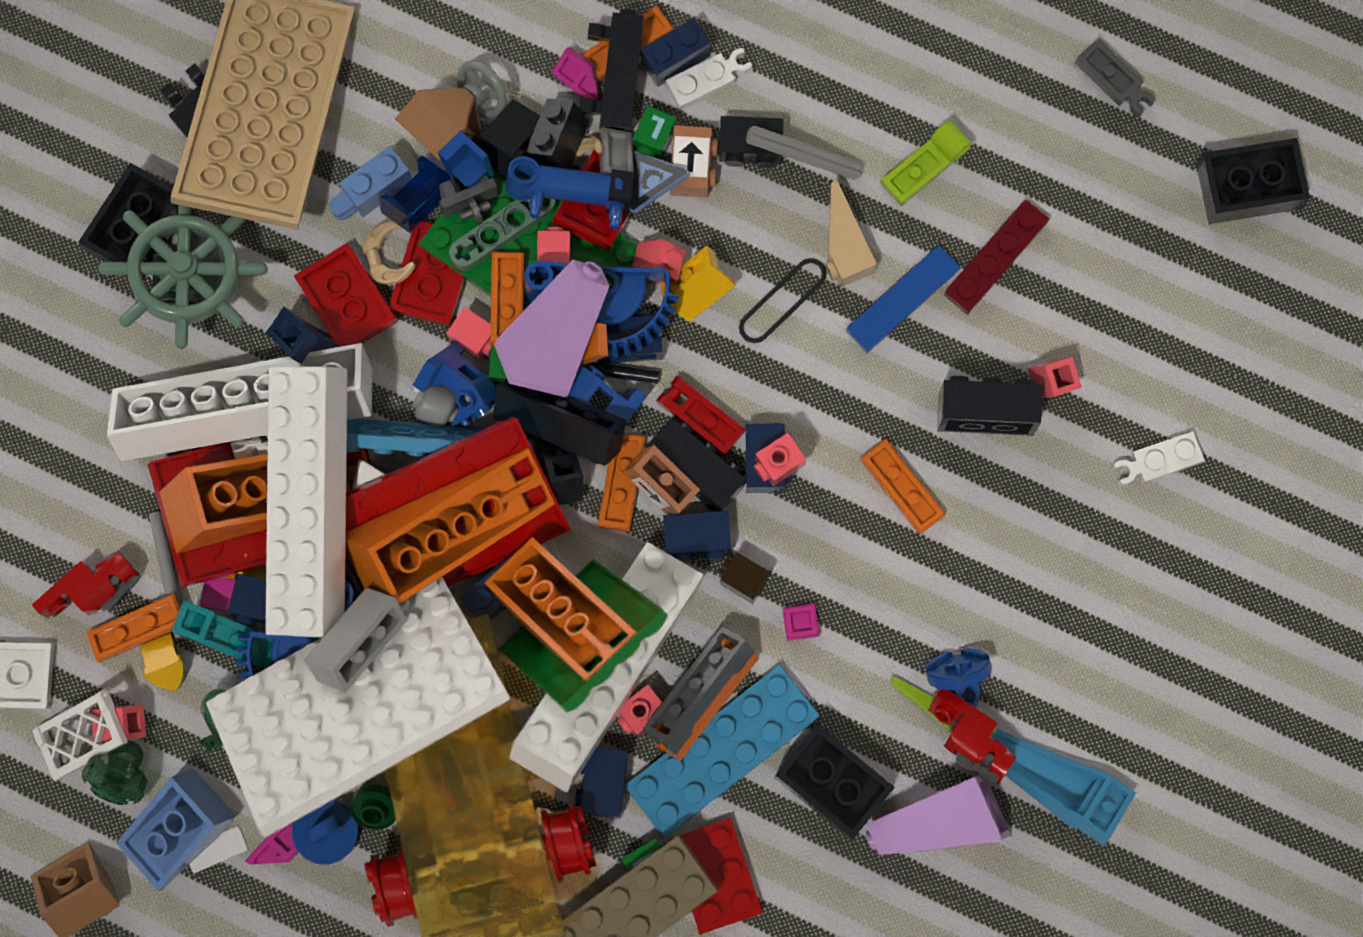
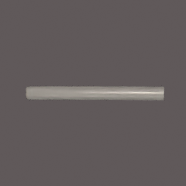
[149,512,185,640]

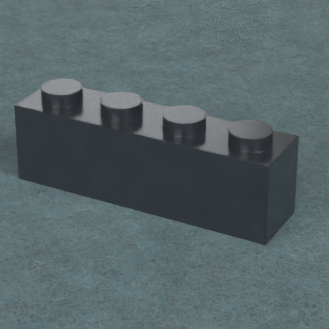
[492,378,626,466]

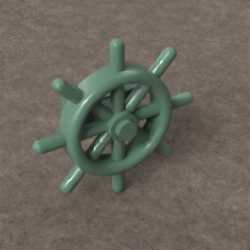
[98,205,268,349]

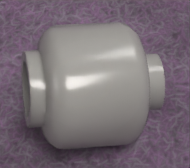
[411,385,459,429]

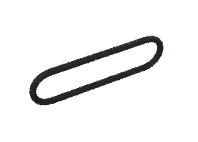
[739,258,826,343]

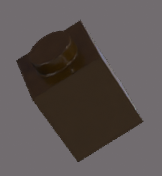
[718,552,770,604]

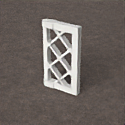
[33,689,128,781]

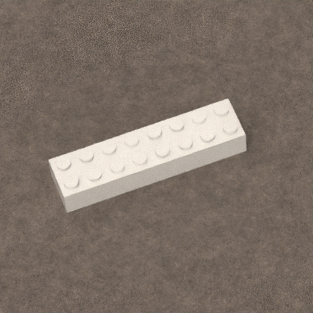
[107,343,373,462]
[266,367,347,637]
[509,542,703,793]

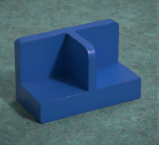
[438,130,496,187]

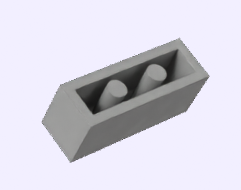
[304,588,408,693]

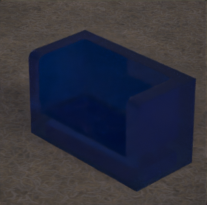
[379,155,450,233]

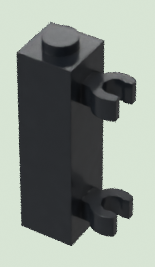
[579,9,644,132]

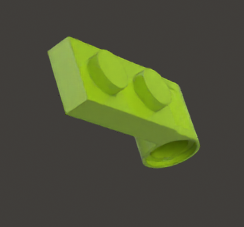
[880,120,973,206]

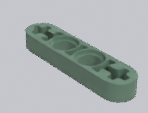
[449,198,556,271]

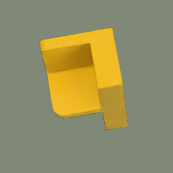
[660,246,735,322]

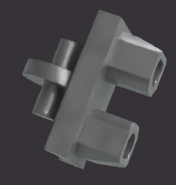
[439,174,498,225]

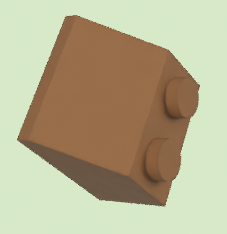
[31,842,120,937]

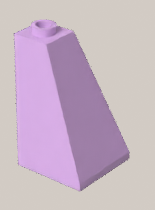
[494,260,609,397]
[865,776,1012,855]

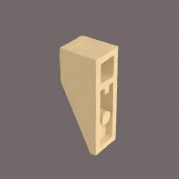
[825,180,877,288]

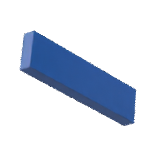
[846,245,961,354]

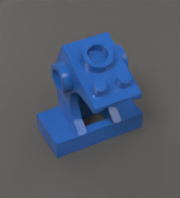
[412,341,496,427]
[568,365,647,423]

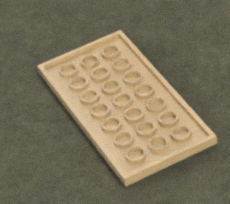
[171,0,355,230]

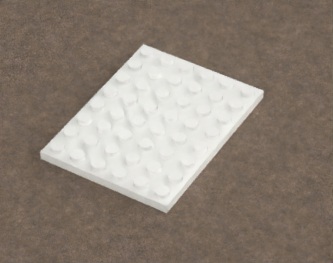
[206,577,510,838]

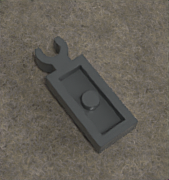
[1075,39,1155,118]

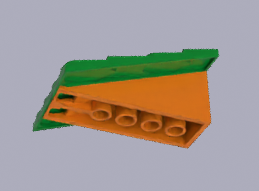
[484,537,668,713]

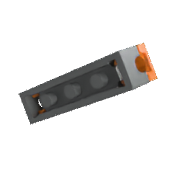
[643,626,759,761]

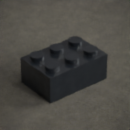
[1196,138,1310,224]
[78,163,178,280]
[937,376,1042,436]
[774,724,895,841]

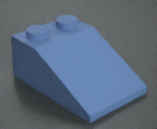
[116,769,236,891]

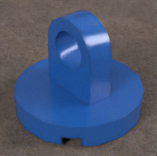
[926,648,992,707]
[292,799,358,865]

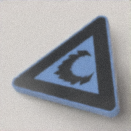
[629,152,690,213]

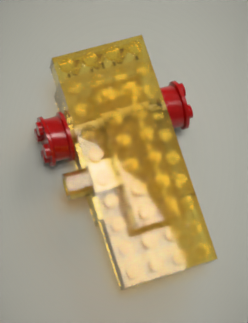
[364,614,597,937]

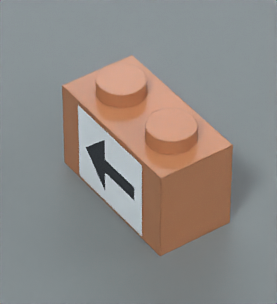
[670,125,718,198]
[622,445,700,515]

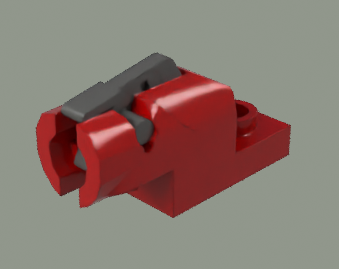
[32,551,139,618]
[928,689,1017,785]

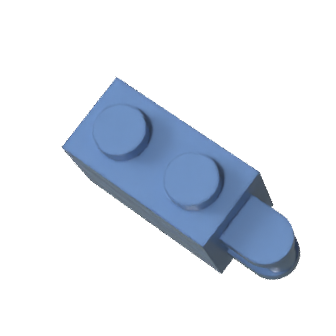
[329,146,413,220]

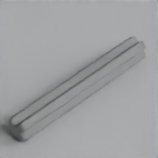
[746,126,863,180]

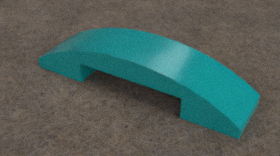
[171,600,273,669]

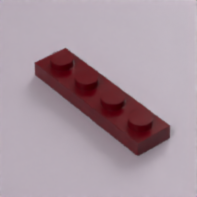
[944,199,1050,315]

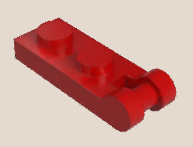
[655,376,745,456]

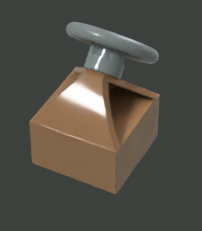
[395,60,507,161]

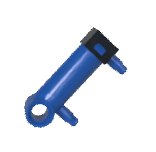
[505,156,634,230]

